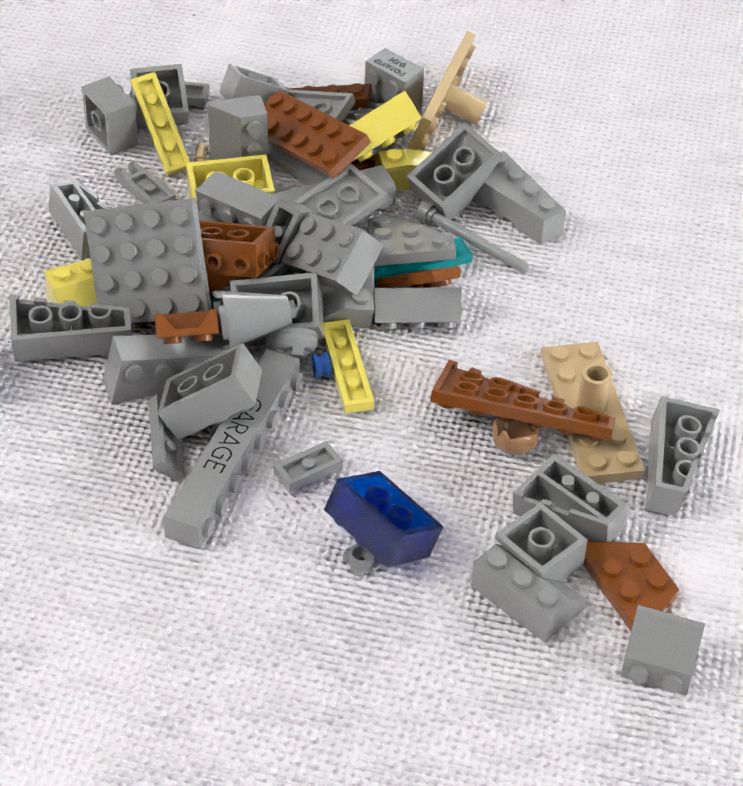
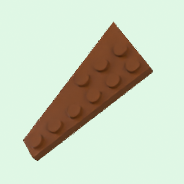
[430,359,616,441]

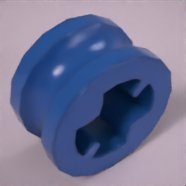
[311,352,332,380]

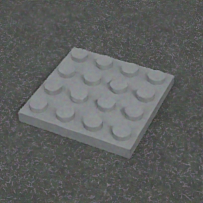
[83,198,212,323]

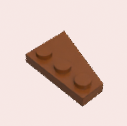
[376,266,461,288]

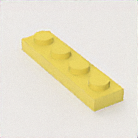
[130,72,190,176]
[323,319,374,414]

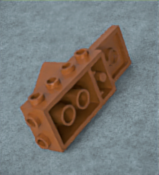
[199,220,279,293]

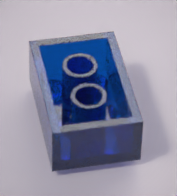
[324,471,444,568]

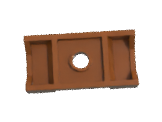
[154,309,219,344]

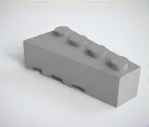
[473,151,566,244]
[9,294,132,362]
[103,334,228,405]
[645,396,720,517]

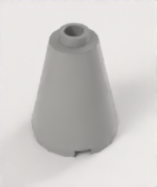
[213,290,296,350]

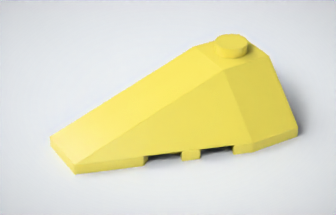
[371,148,432,191]

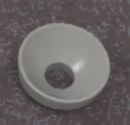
[265,328,318,362]

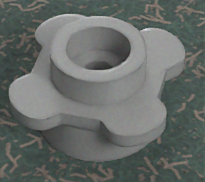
[343,543,381,576]

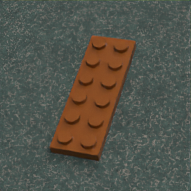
[264,90,371,179]

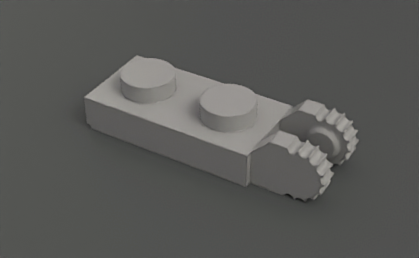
[114,161,176,204]

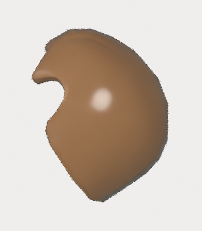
[492,418,539,455]

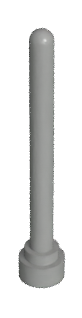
[415,200,529,273]

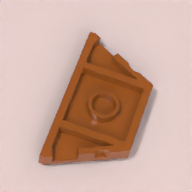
[583,542,679,631]

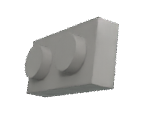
[274,441,343,493]

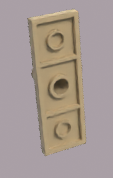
[407,30,488,151]
[541,342,645,483]

